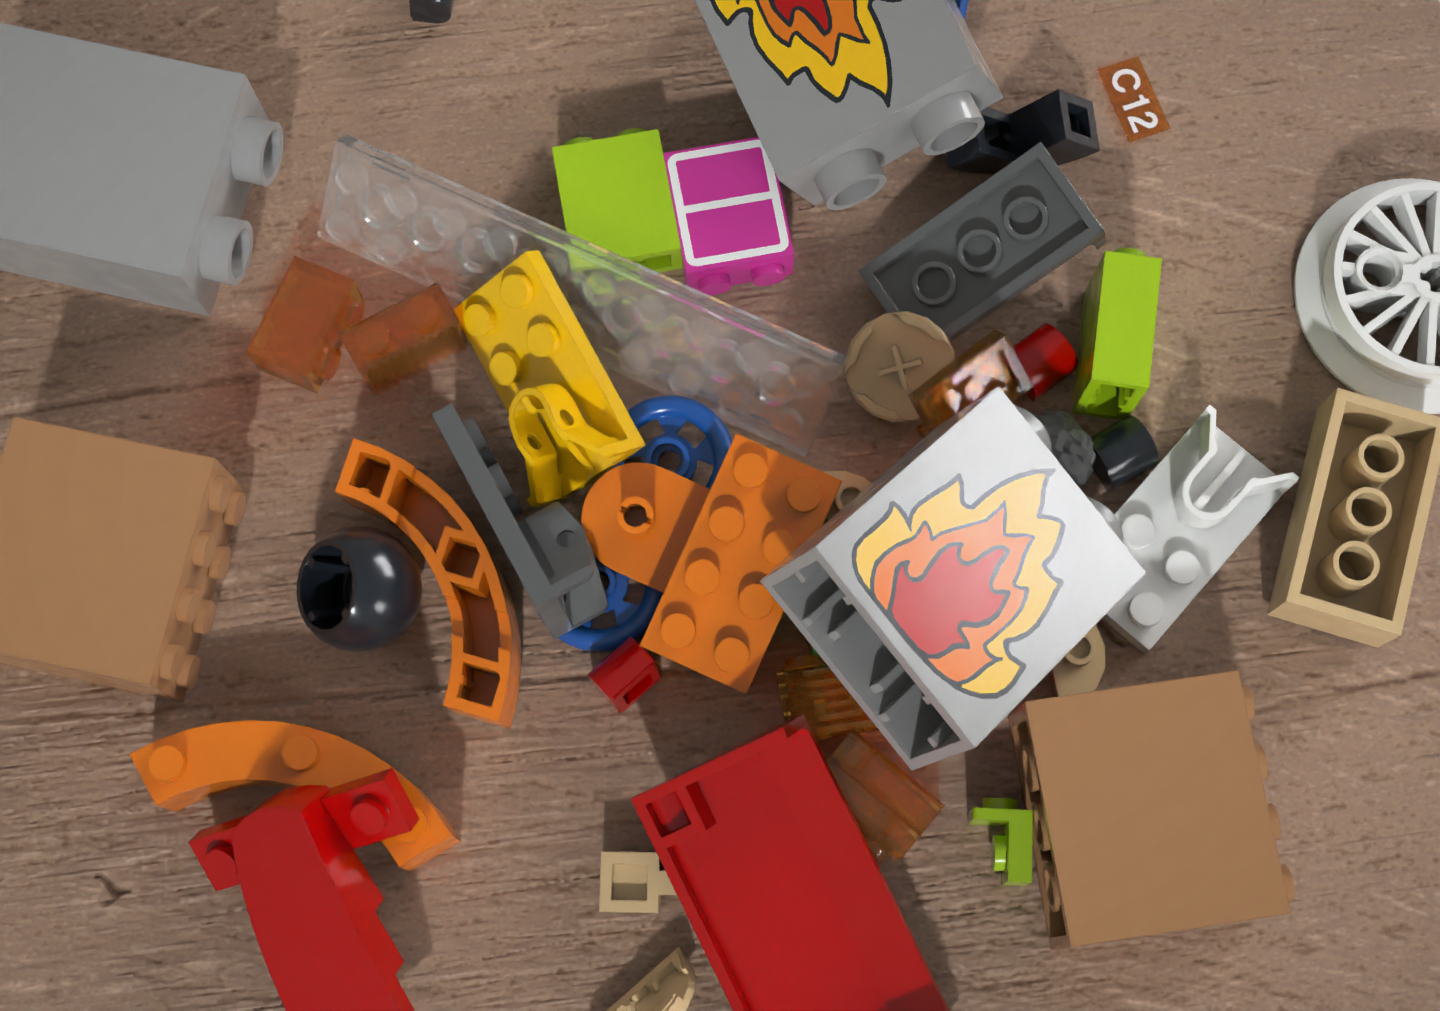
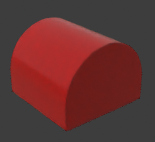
[999,323,1078,402]
[587,637,662,713]

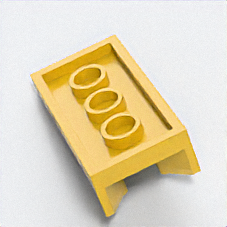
[453,250,646,507]

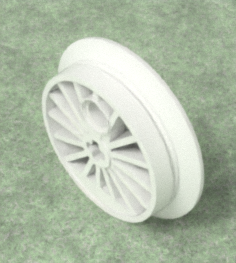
[1294,178,1440,414]

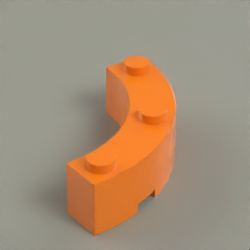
[335,438,521,729]
[129,720,461,872]

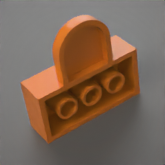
[581,433,842,694]

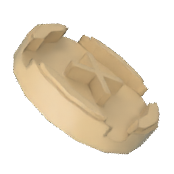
[845,311,956,422]

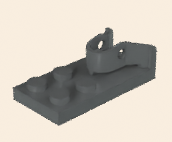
[858,142,1106,342]
[432,403,609,640]

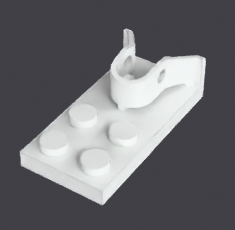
[1102,405,1300,655]

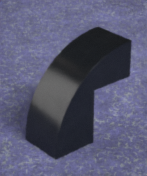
[946,89,1100,174]

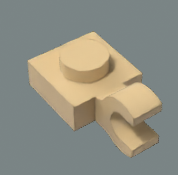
[599,851,677,913]

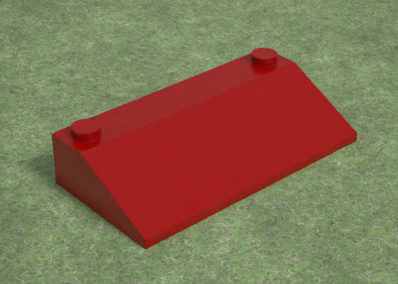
[631,713,950,1011]

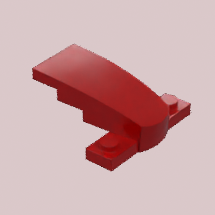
[188,768,420,1011]

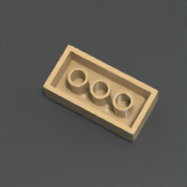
[1267,388,1440,648]

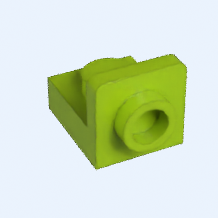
[968,798,1033,886]

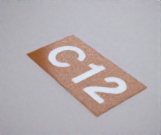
[1097,56,1171,142]

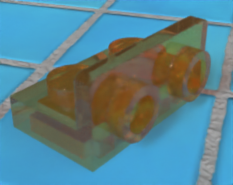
[908,329,1033,439]

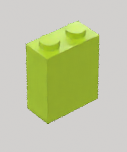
[552,128,682,287]
[1071,248,1162,420]

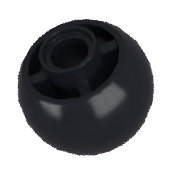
[297,526,422,652]

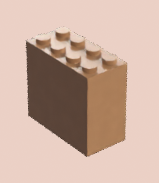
[0,416,246,703]
[1008,670,1295,950]

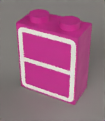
[663,137,794,296]

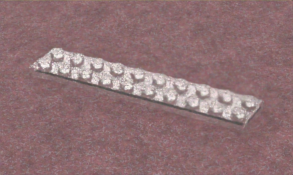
[316,134,847,457]

